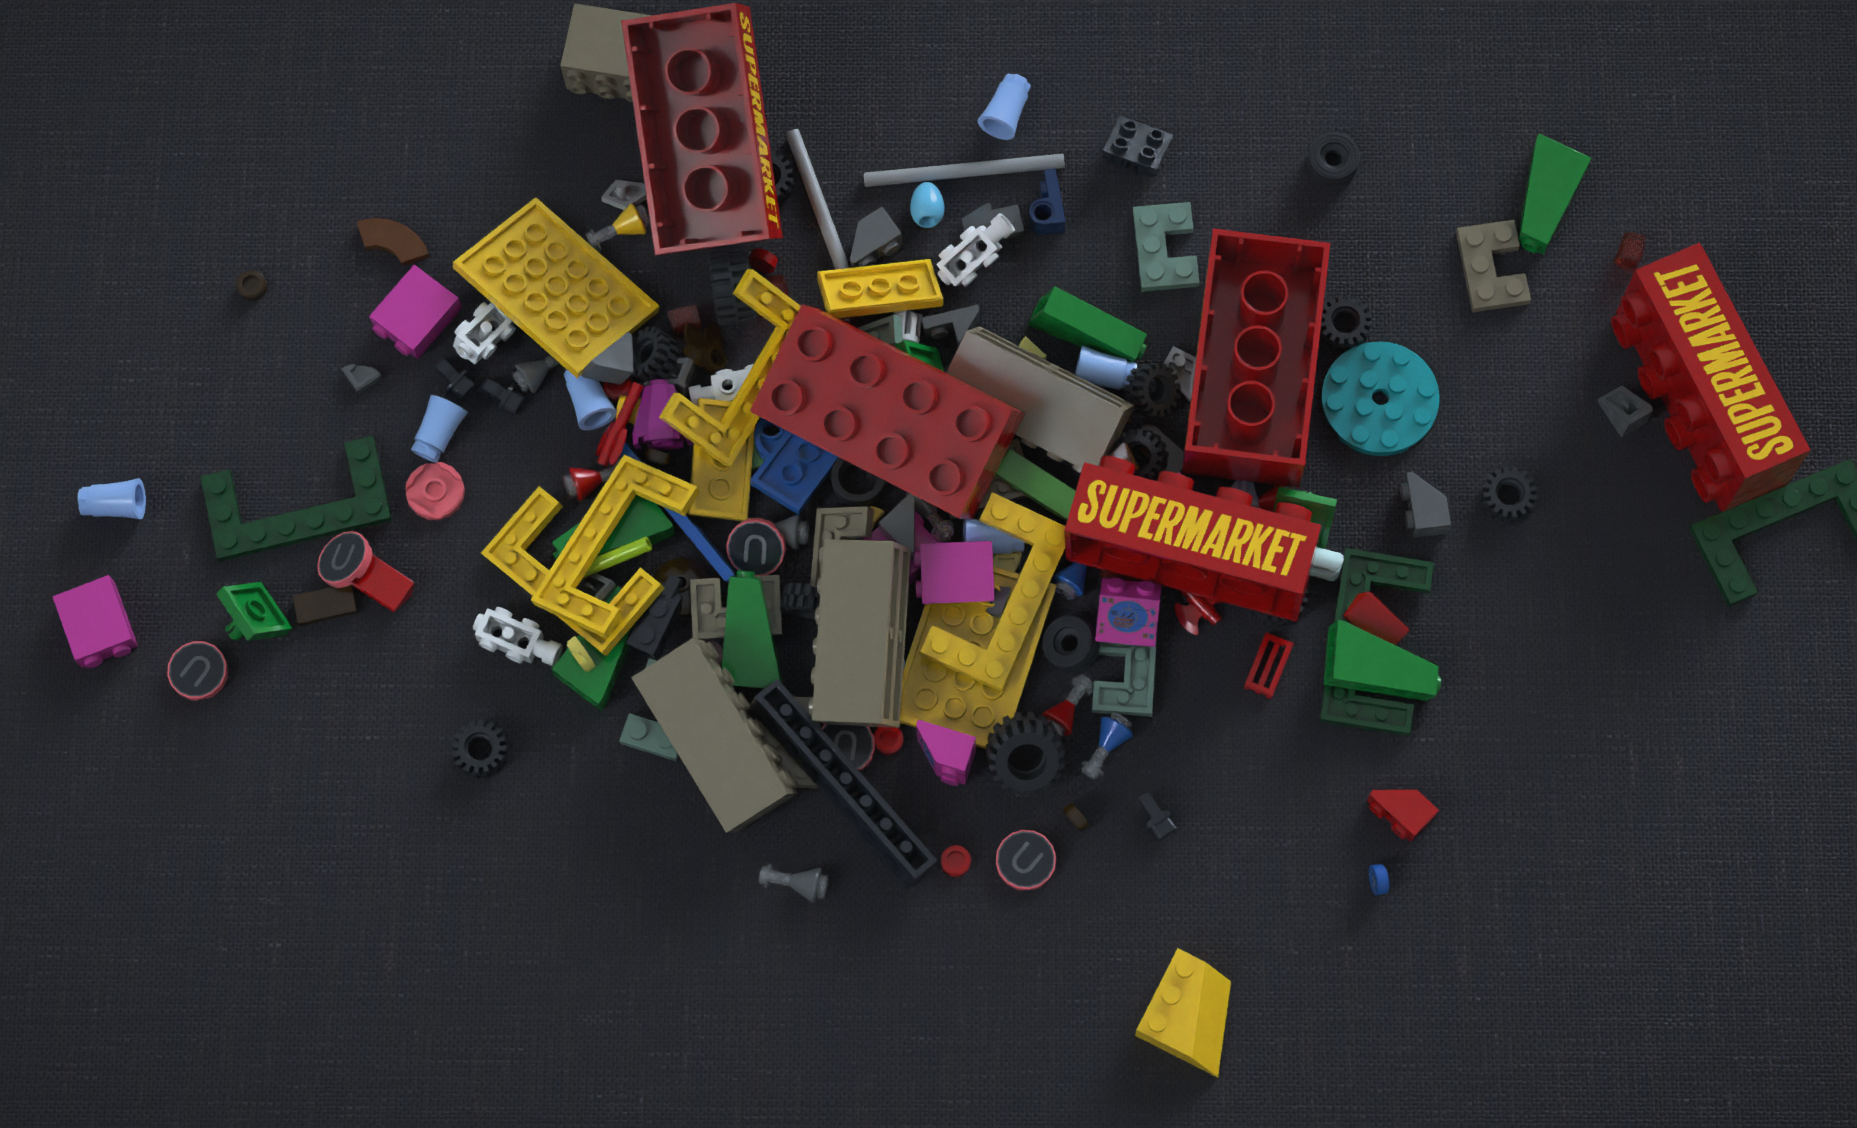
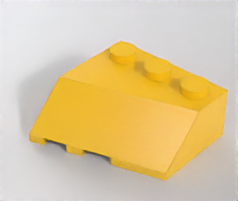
[1135,948,1231,1078]

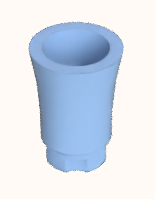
[978,73,1031,140]
[1075,345,1138,390]
[564,370,616,430]
[411,395,468,463]
[78,478,146,519]
[962,519,1025,555]

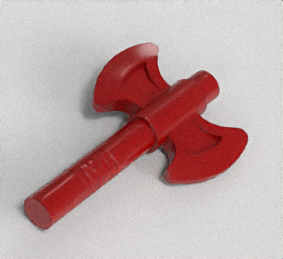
[595,381,644,467]
[1175,591,1224,635]

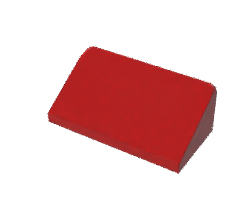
[351,554,414,613]
[1343,591,1409,645]

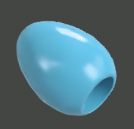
[910,182,945,228]

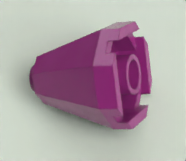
[632,379,694,451]

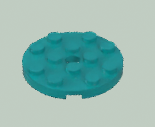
[1321,342,1439,456]

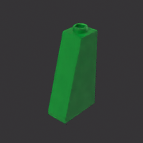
[1518,133,1591,255]
[1027,286,1147,362]
[552,495,675,560]
[722,570,783,688]
[552,586,637,711]
[1324,620,1441,701]

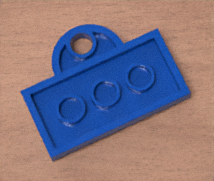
[750,418,838,514]

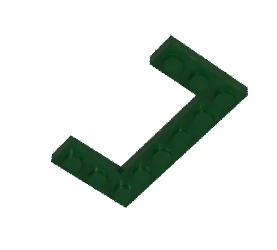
[201,436,392,562]
[1689,459,1857,607]
[1319,548,1434,736]

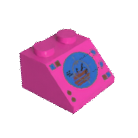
[1095,578,1162,647]
[916,720,976,786]

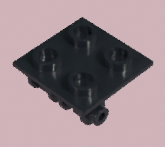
[1102,116,1173,177]

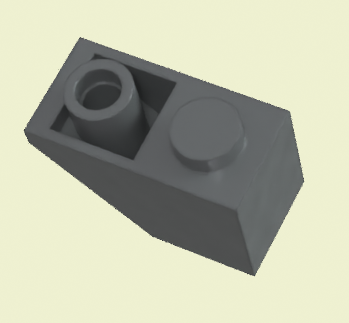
[850,207,902,268]
[1400,472,1451,538]

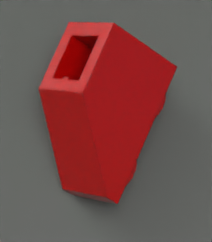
[1367,790,1439,842]

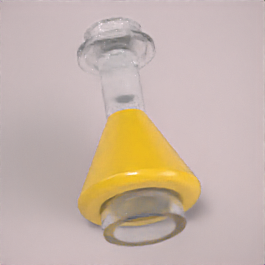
[585,203,651,250]

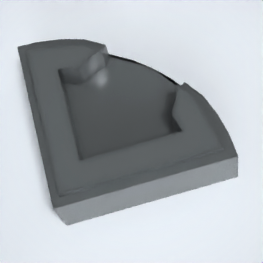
[341,364,383,394]

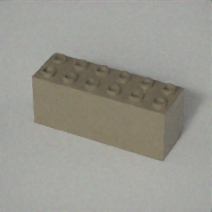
[560,3,651,103]
[947,326,1135,473]
[809,539,911,728]
[631,638,798,833]

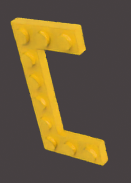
[659,269,801,466]
[531,455,700,638]
[481,486,665,656]
[918,492,1065,691]

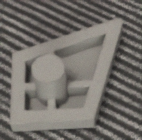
[602,180,647,210]
[1164,346,1196,402]

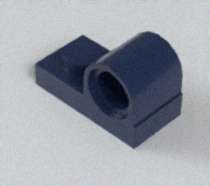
[1029,169,1065,235]

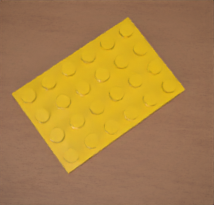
[453,197,660,378]
[900,566,1057,749]

